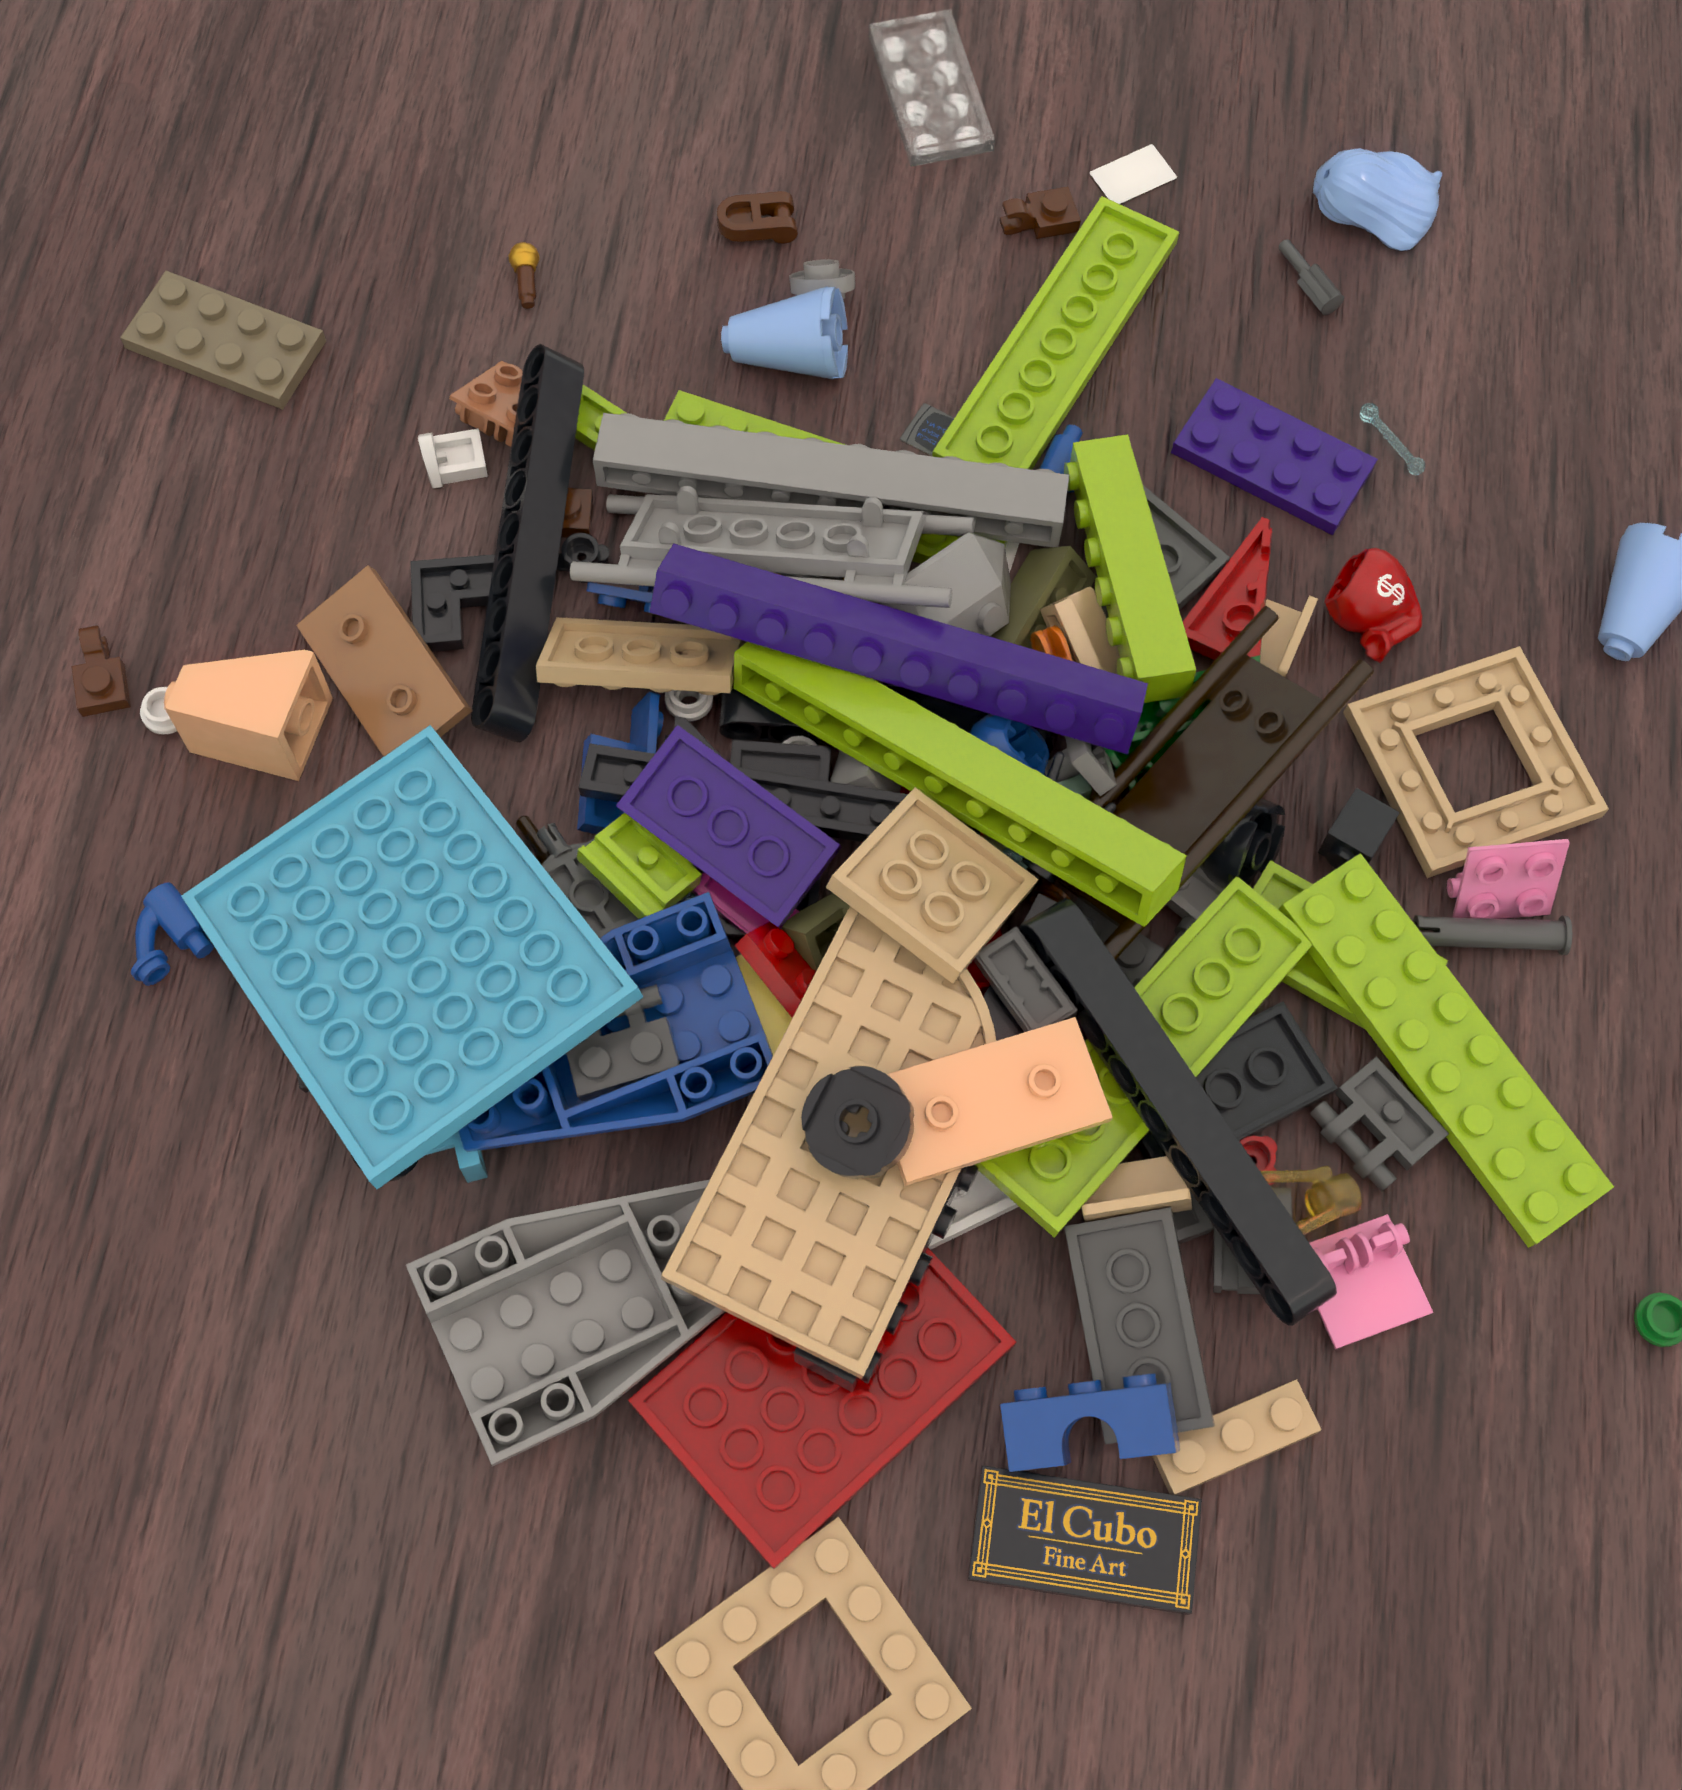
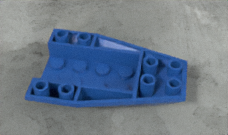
[458,892,773,1152]

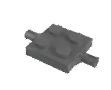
[537,823,638,938]

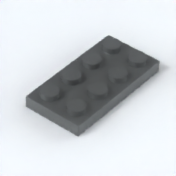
[1064,1207,1215,1445]

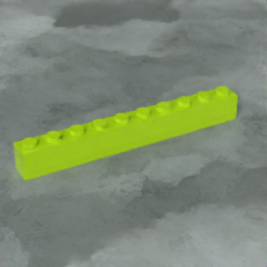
[734,642,1187,927]

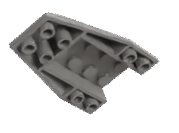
[406,1180,725,1467]

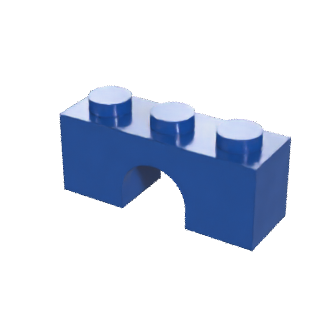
[1000,1373,1180,1472]

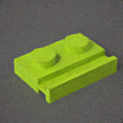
[577,813,702,919]

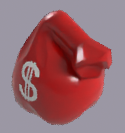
[1324,548,1423,663]

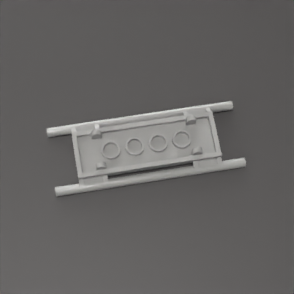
[570,486,975,608]

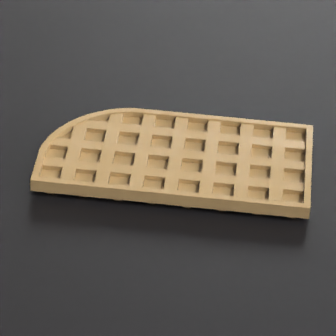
[661,906,996,1379]

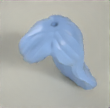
[1313,148,1442,251]

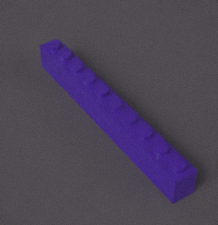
[650,543,1148,754]

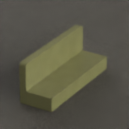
[989,546,1096,649]

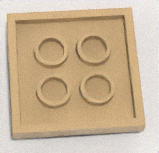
[826,787,1038,984]

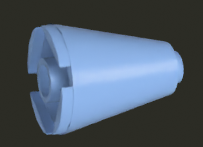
[721,286,848,379]
[1598,523,1682,661]

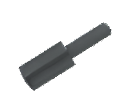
[1279,240,1344,315]

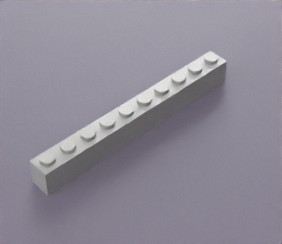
[593,413,1069,547]

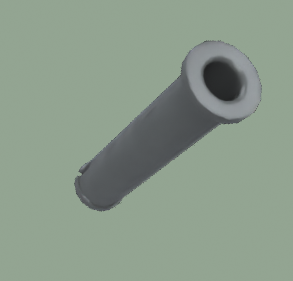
[1413,915,1573,955]

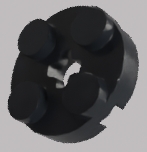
[801,1066,914,1179]

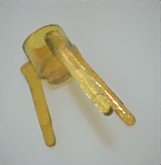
[1260,1165,1362,1235]

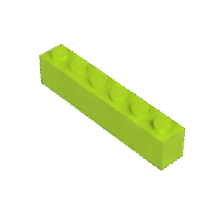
[1064,434,1196,703]

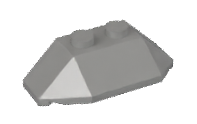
[880,532,1011,636]

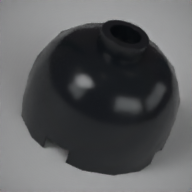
[1200,798,1285,889]

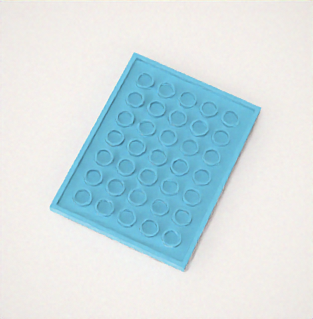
[181,725,643,1189]

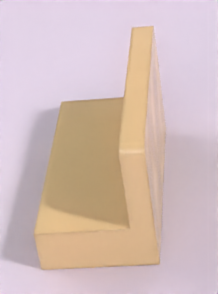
[1039,587,1120,674]
[1260,595,1318,678]
[1082,1156,1192,1223]

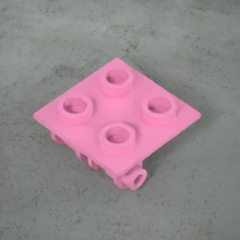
[1447,839,1570,919]
[1310,1214,1433,1349]

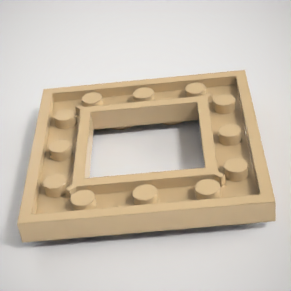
[1343,646,1609,878]
[654,1517,972,1790]

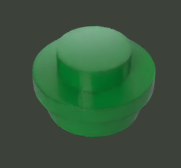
[1634,1293,1682,1347]

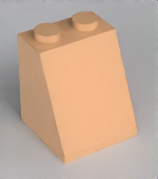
[164,650,333,781]

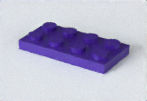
[1171,378,1378,535]
[616,724,842,929]

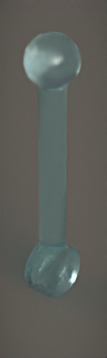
[1359,403,1426,475]

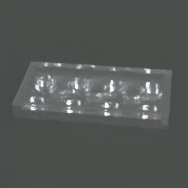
[869,9,995,167]

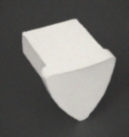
[418,428,488,489]

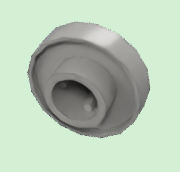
[789,259,855,299]

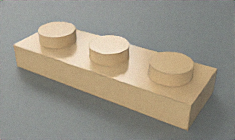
[1152,1379,1322,1495]

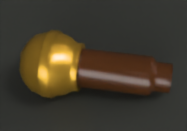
[508,242,540,309]

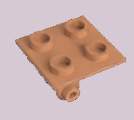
[449,361,522,447]

